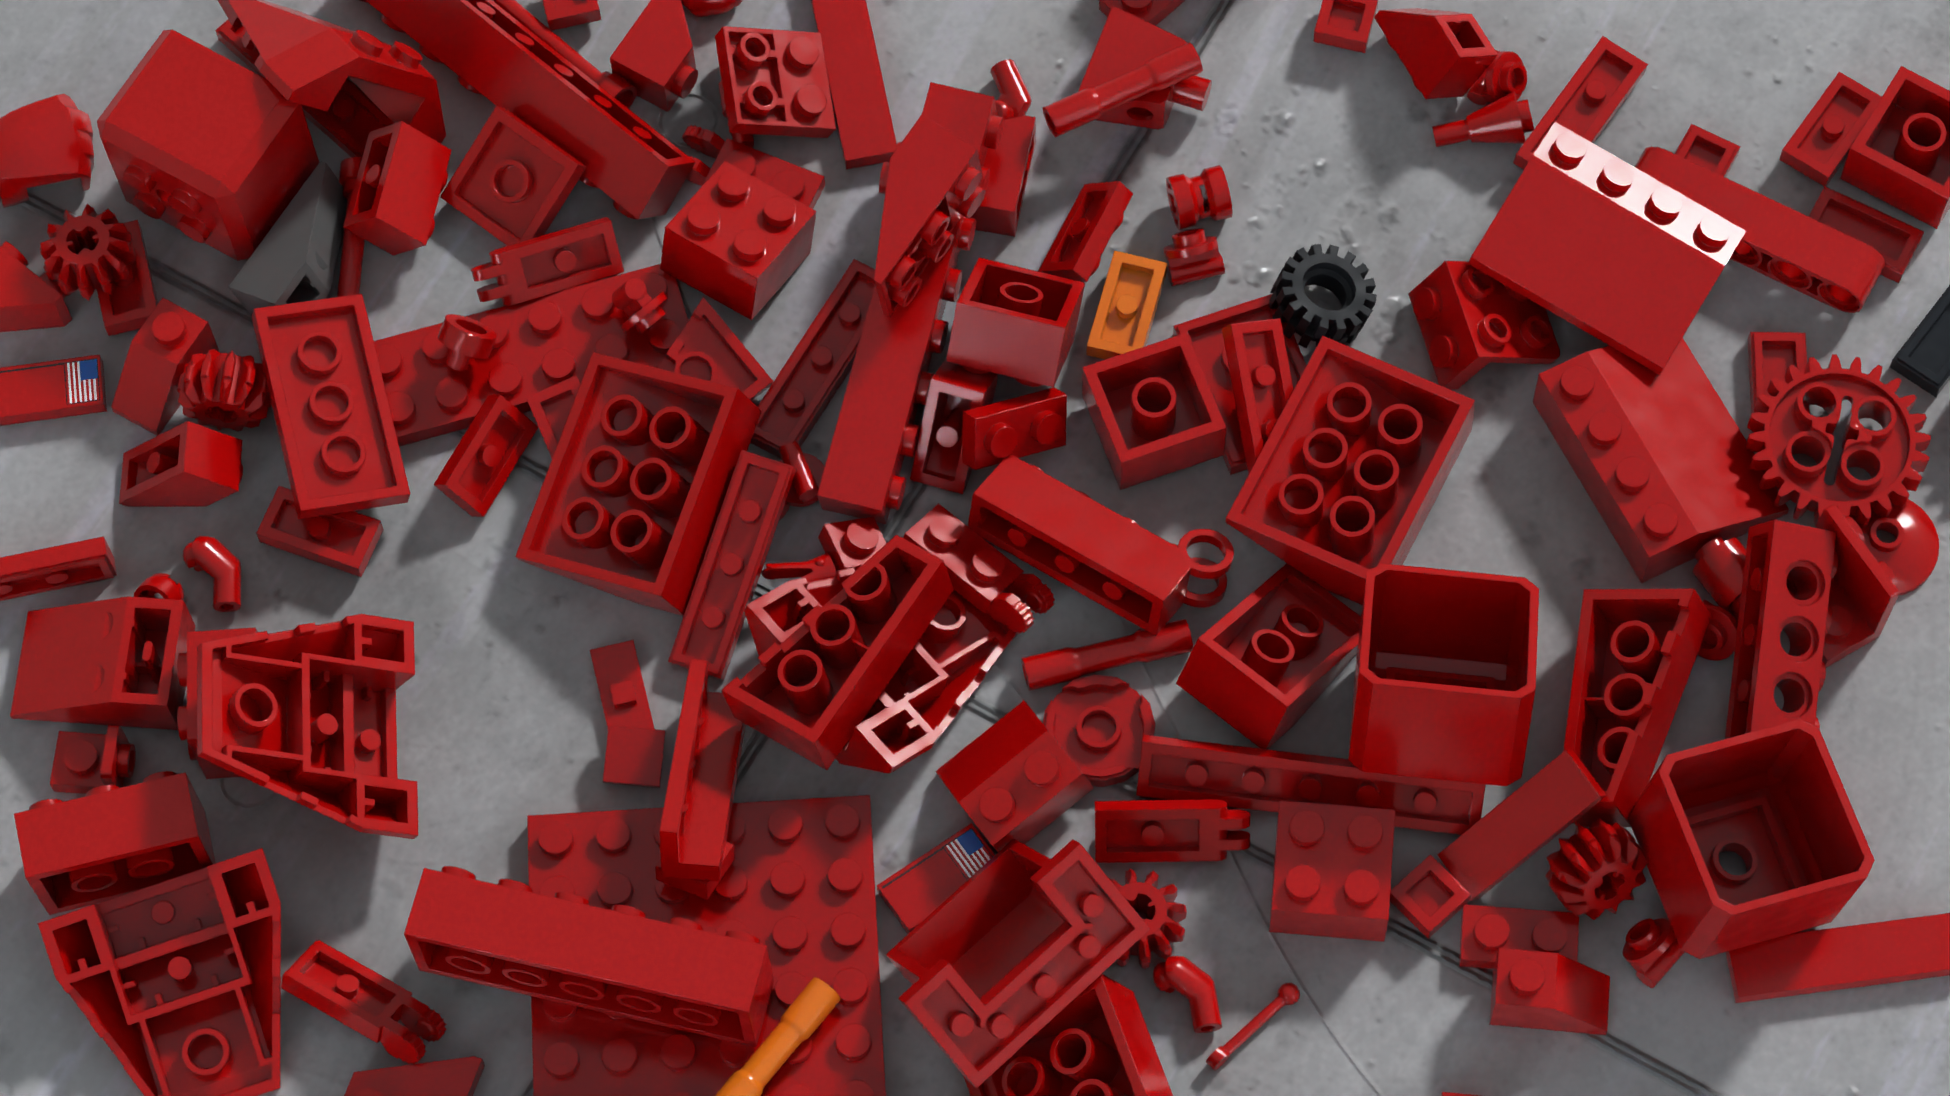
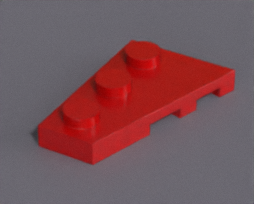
[658,297,773,401]

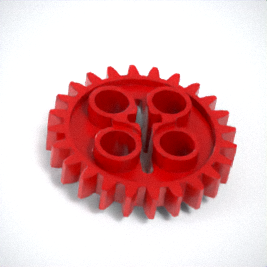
[1745,354,1931,528]

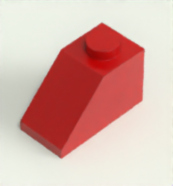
[610,0,698,112]
[111,297,219,436]
[910,358,999,494]
[119,421,243,507]
[1489,948,1610,1035]

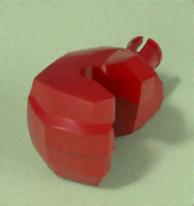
[0,94,94,208]

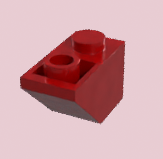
[1374,8,1498,99]
[0,241,72,332]

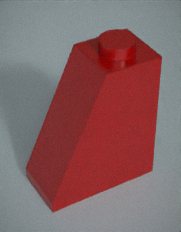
[879,115,1036,237]

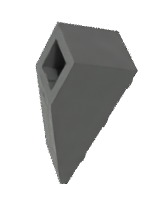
[229,161,347,316]

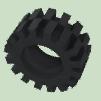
[1269,244,1377,348]

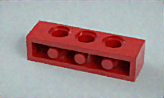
[1725,519,1838,739]

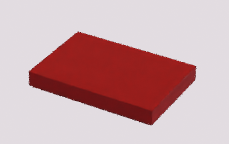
[1173,294,1307,475]

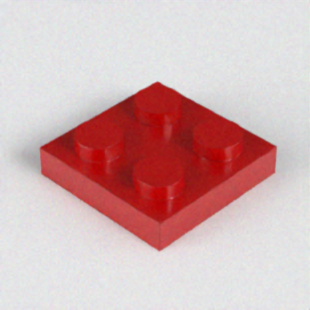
[440,106,587,246]

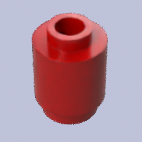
[1692,536,1746,620]

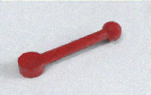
[1206,983,1300,1071]

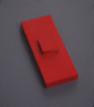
[590,640,654,729]

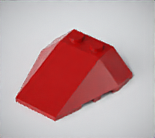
[218,0,446,143]
[744,567,1018,774]
[197,614,418,839]
[37,848,281,1096]

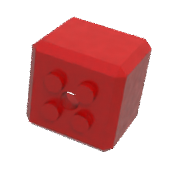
[97,30,319,261]
[1348,563,1539,786]
[1628,719,1875,959]

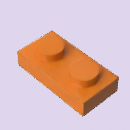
[1086,250,1167,360]

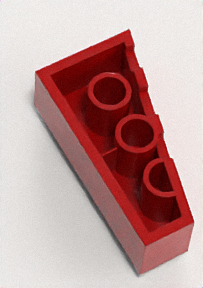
[721,535,954,770]
[1563,588,1712,827]

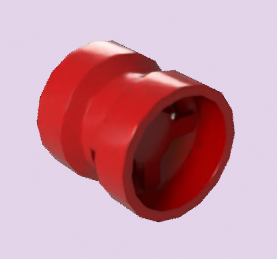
[1166,165,1233,230]

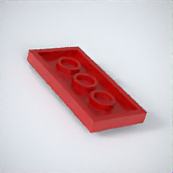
[252,294,410,519]

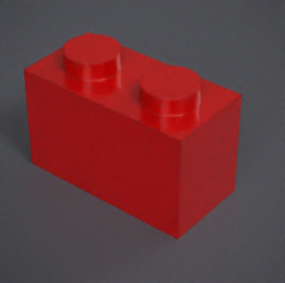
[343,121,452,256]

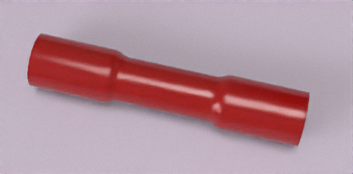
[1043,42,1203,137]
[1021,619,1193,691]

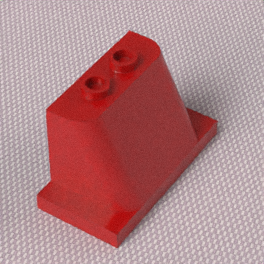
[886,838,1150,1088]

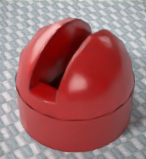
[134,573,184,600]

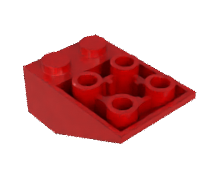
[874,114,986,317]
[10,596,195,730]

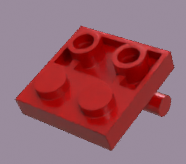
[715,26,836,148]

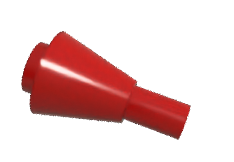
[1432,91,1534,147]

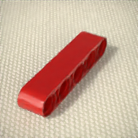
[1634,147,1885,313]

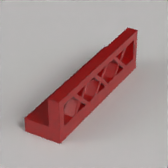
[659,659,746,881]

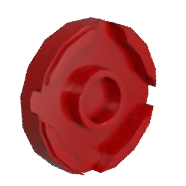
[1043,674,1156,787]

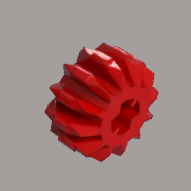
[40,204,136,301]
[177,349,272,432]
[1545,818,1648,920]
[1108,868,1187,969]

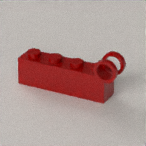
[968,454,1234,636]

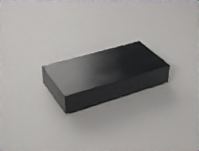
[1890,285,1950,397]

